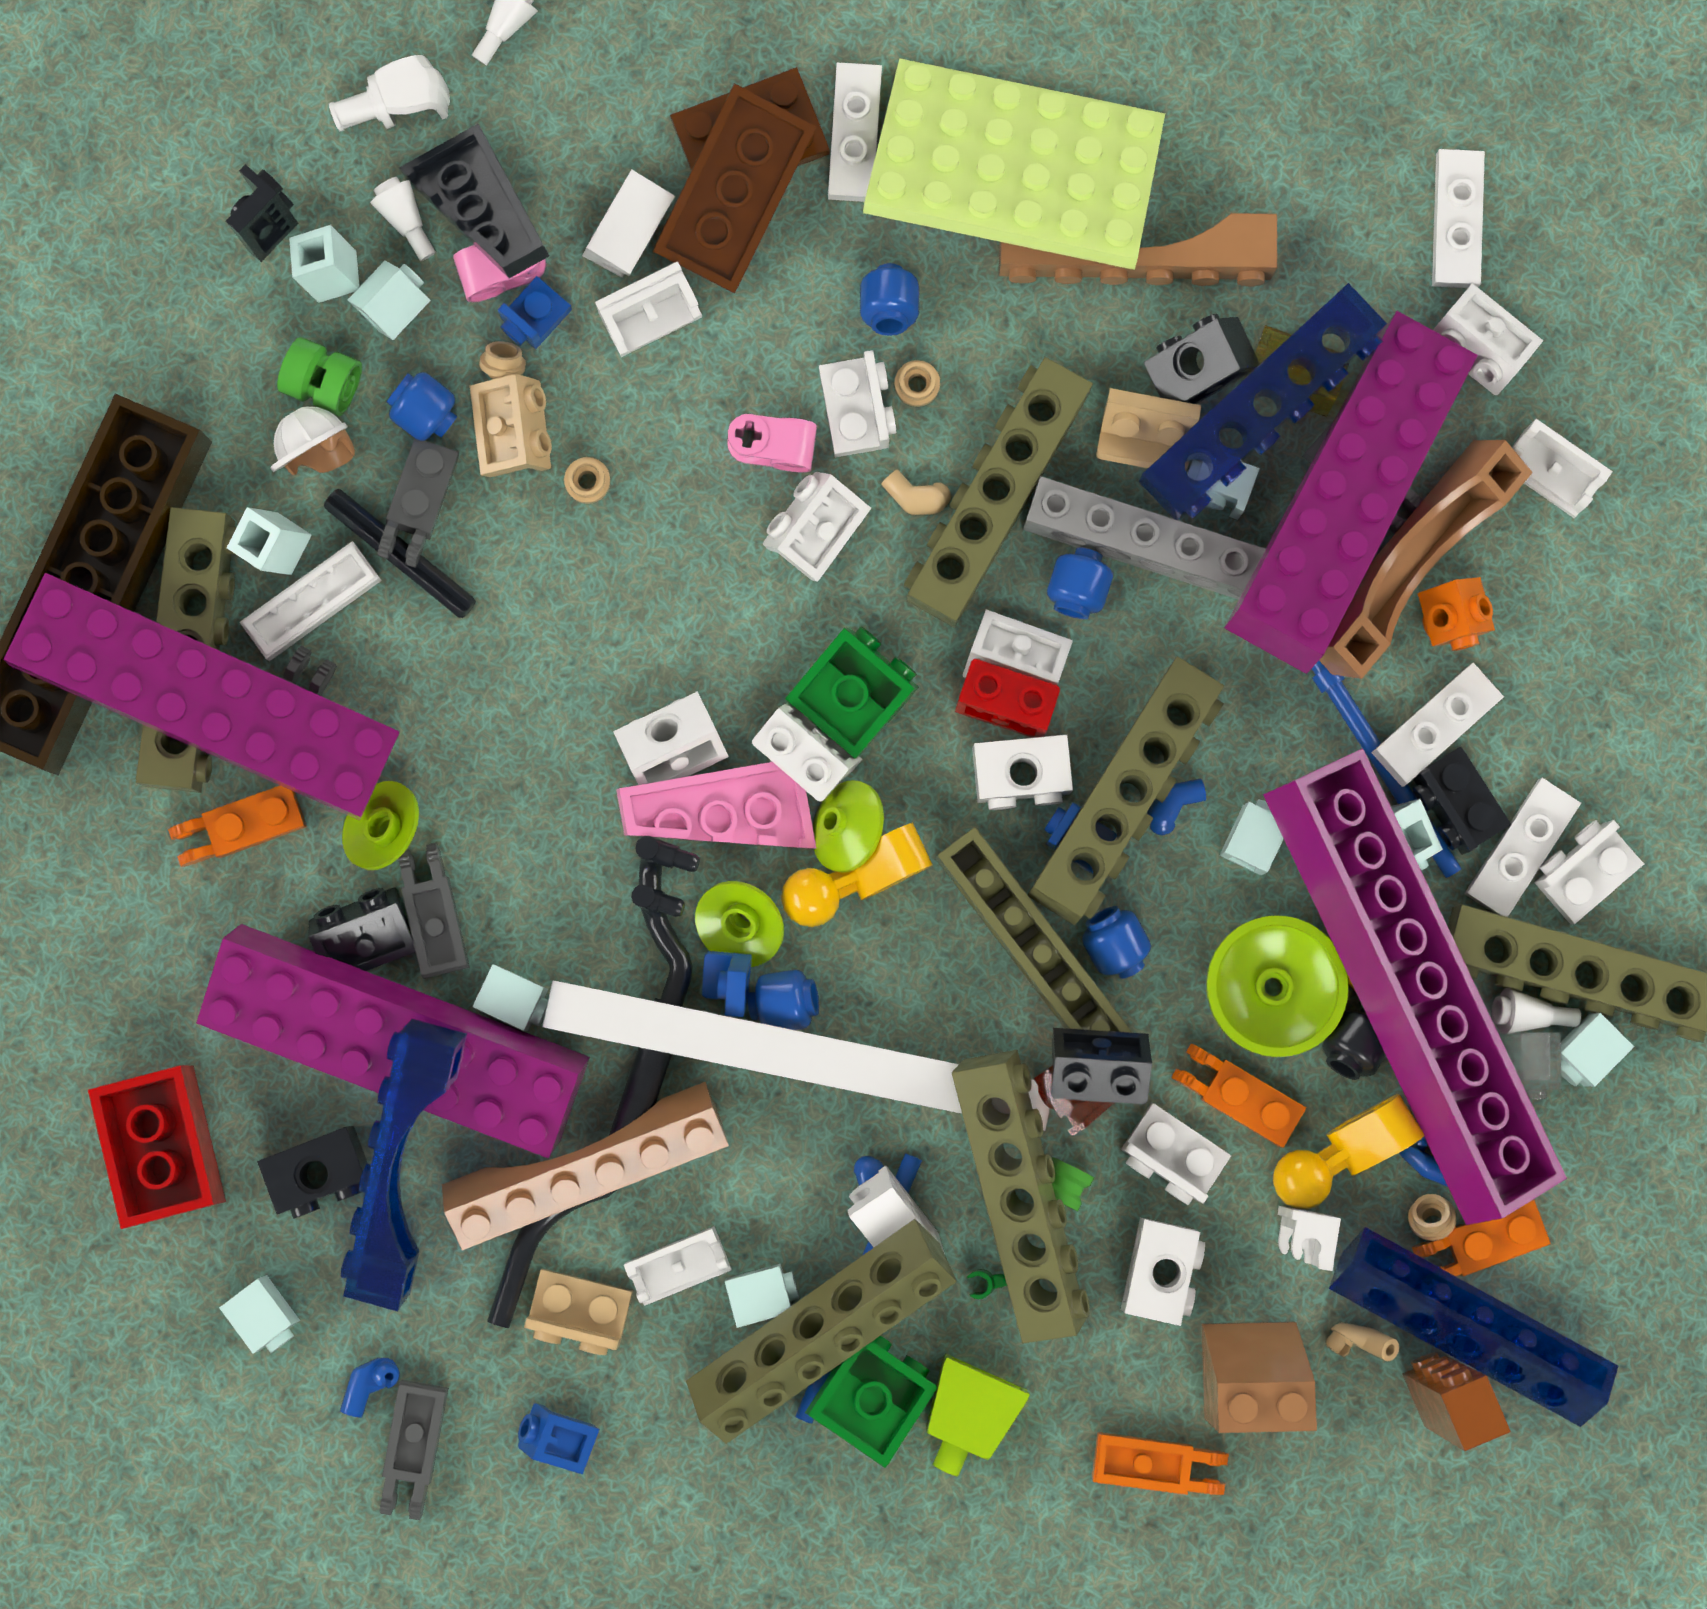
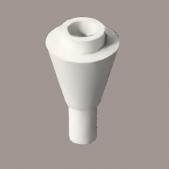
[472,0,538,66]
[370,177,436,262]
[1492,988,1581,1034]

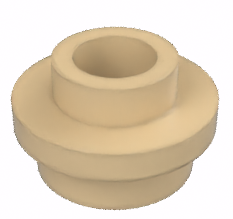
[479,341,526,379]
[894,360,940,407]
[564,457,611,504]
[1408,1194,1456,1241]

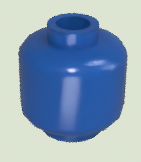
[860,263,919,336]
[386,372,457,441]
[1047,547,1113,620]
[1082,906,1151,979]
[748,969,819,1030]

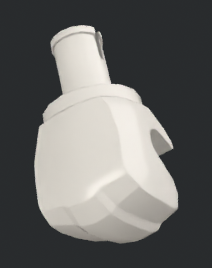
[329,55,450,132]

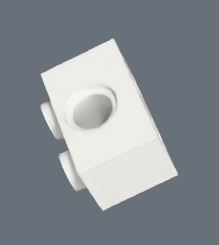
[613,691,729,785]
[972,735,1073,810]
[1120,1217,1205,1326]

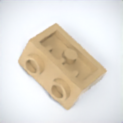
[470,373,552,477]
[1096,388,1201,475]
[524,1268,633,1355]

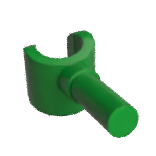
[967,1269,1007,1299]

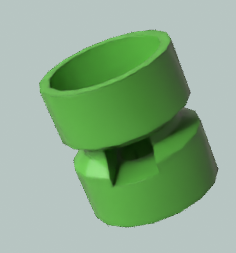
[277,337,362,417]

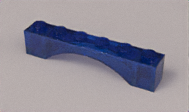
[341,1019,467,1312]

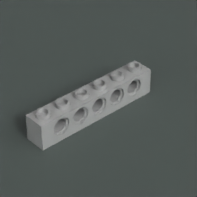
[1023,476,1265,600]

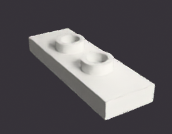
[828,62,882,202]
[1432,149,1485,288]
[240,541,382,661]
[1371,663,1504,787]
[1464,778,1581,917]

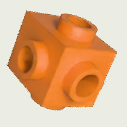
[1417,577,1495,651]

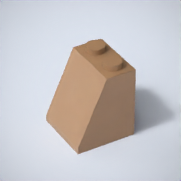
[1202,1322,1317,1433]

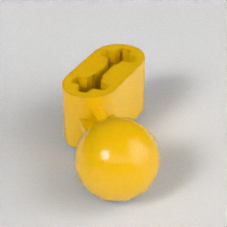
[781,823,933,927]
[1273,1094,1424,1210]

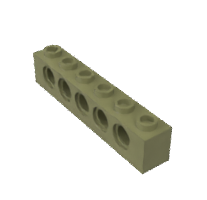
[904,357,1093,628]
[135,507,237,793]
[1027,656,1225,926]
[936,827,1132,1033]
[1448,905,1707,1043]
[952,1050,1090,1344]
[686,1219,957,1444]

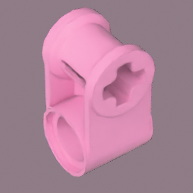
[453,245,546,302]
[727,414,817,473]

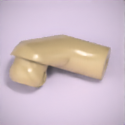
[881,469,951,515]
[1326,1322,1399,1362]

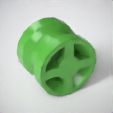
[1052,1157,1094,1212]

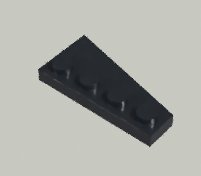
[399,124,550,279]

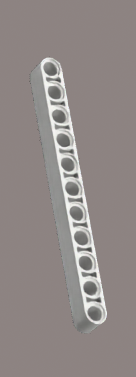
[543,980,1052,1131]

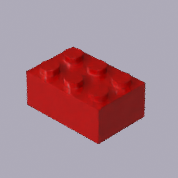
[88,1065,226,1229]

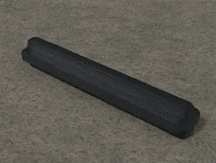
[324,489,476,618]

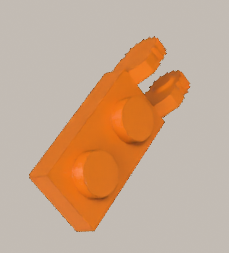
[168,785,307,867]
[1171,1043,1306,1148]
[1412,1199,1551,1286]
[1092,1432,1229,1495]

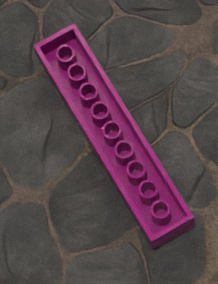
[1263,748,1567,1225]

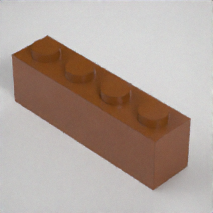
[1402,1352,1511,1451]

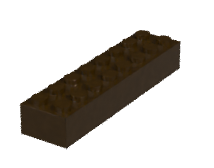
[0,393,212,776]

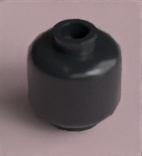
[1322,1008,1386,1080]

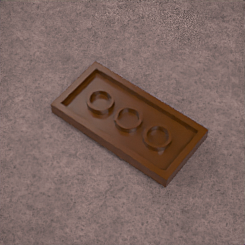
[652,83,816,294]

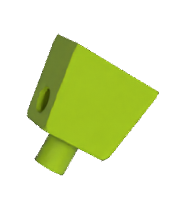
[926,1353,1030,1477]

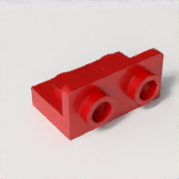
[955,659,1060,738]

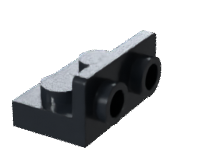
[226,164,299,262]
[1412,747,1512,855]
[308,887,416,971]
[1051,1028,1152,1104]

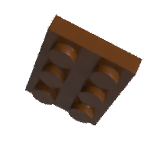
[670,67,830,170]

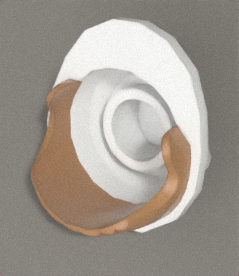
[270,406,355,475]

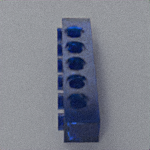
[1139,283,1387,521]
[1328,1227,1618,1427]

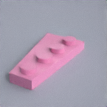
[616,762,816,849]

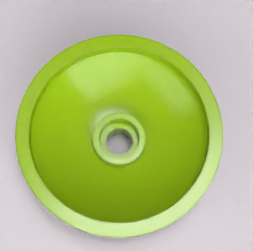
[1206,916,1348,1057]

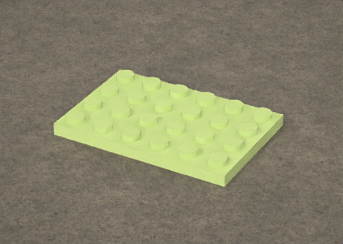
[863,58,1165,270]

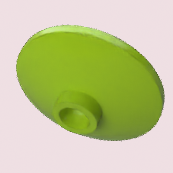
[812,780,884,873]
[342,781,419,870]
[695,881,784,967]

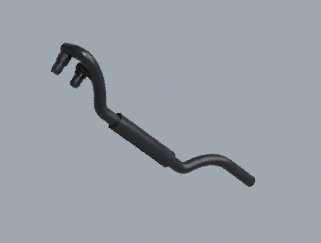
[487,836,700,1328]

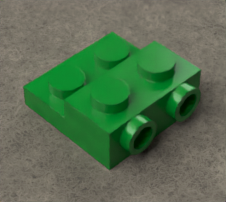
[785,626,919,759]
[805,1336,938,1468]

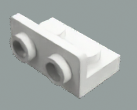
[1433,283,1543,395]
[819,350,896,457]
[763,472,871,582]
[963,610,1073,685]
[752,702,862,802]
[1534,820,1644,925]
[1121,1103,1231,1205]

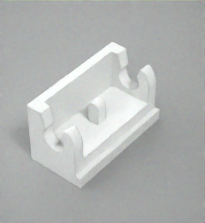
[582,169,675,278]
[595,261,702,357]
[1512,419,1613,518]
[848,1166,945,1254]
[1277,1206,1341,1271]
[624,1226,732,1306]

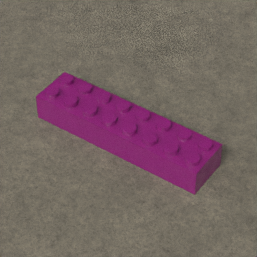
[1224,311,1478,674]
[4,573,400,820]
[196,924,590,1159]

